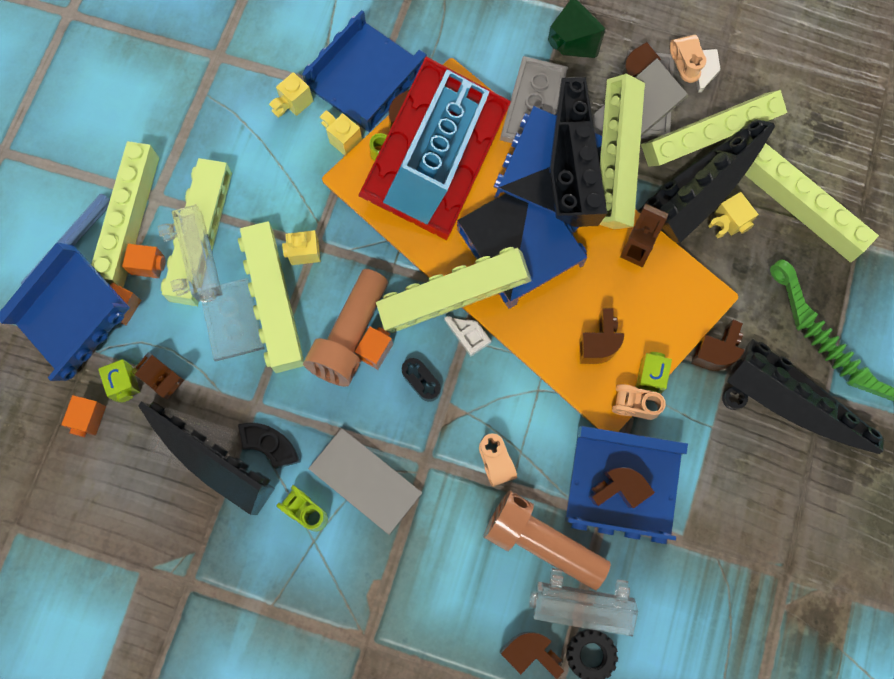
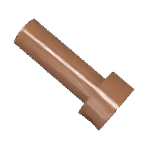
[303,269,388,387]
[483,490,611,591]

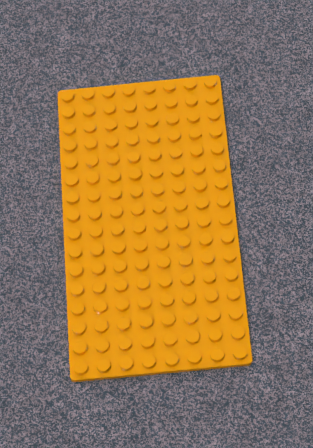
[322,58,738,432]

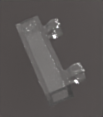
[158,204,223,302]
[529,568,638,637]

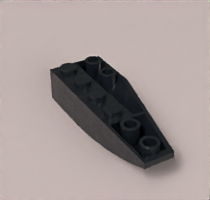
[549,77,607,227]
[638,119,775,243]
[727,339,884,454]
[138,401,275,515]

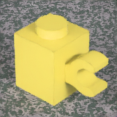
[269,72,313,118]
[320,110,362,156]
[708,192,759,238]
[282,230,321,265]

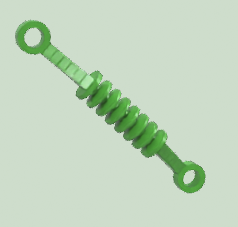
[770,260,894,402]

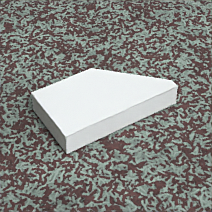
[696,49,720,92]
[444,316,491,357]

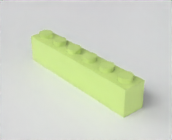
[600,74,645,229]
[641,90,787,167]
[91,141,159,288]
[745,143,879,262]
[161,158,232,307]
[238,221,304,373]
[376,247,532,333]

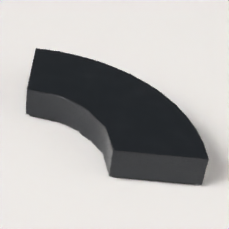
[238,423,300,469]

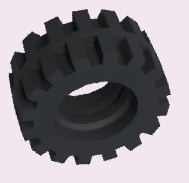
[566,629,618,679]

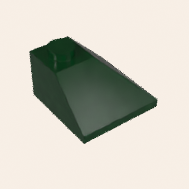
[548,0,606,58]

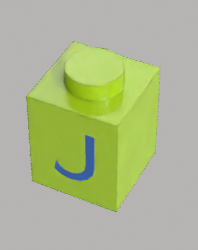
[636,352,672,394]
[98,359,140,402]

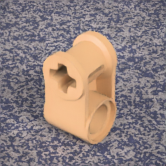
[670,35,706,83]
[612,384,666,420]
[479,433,517,487]

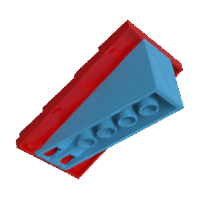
[358,56,511,240]

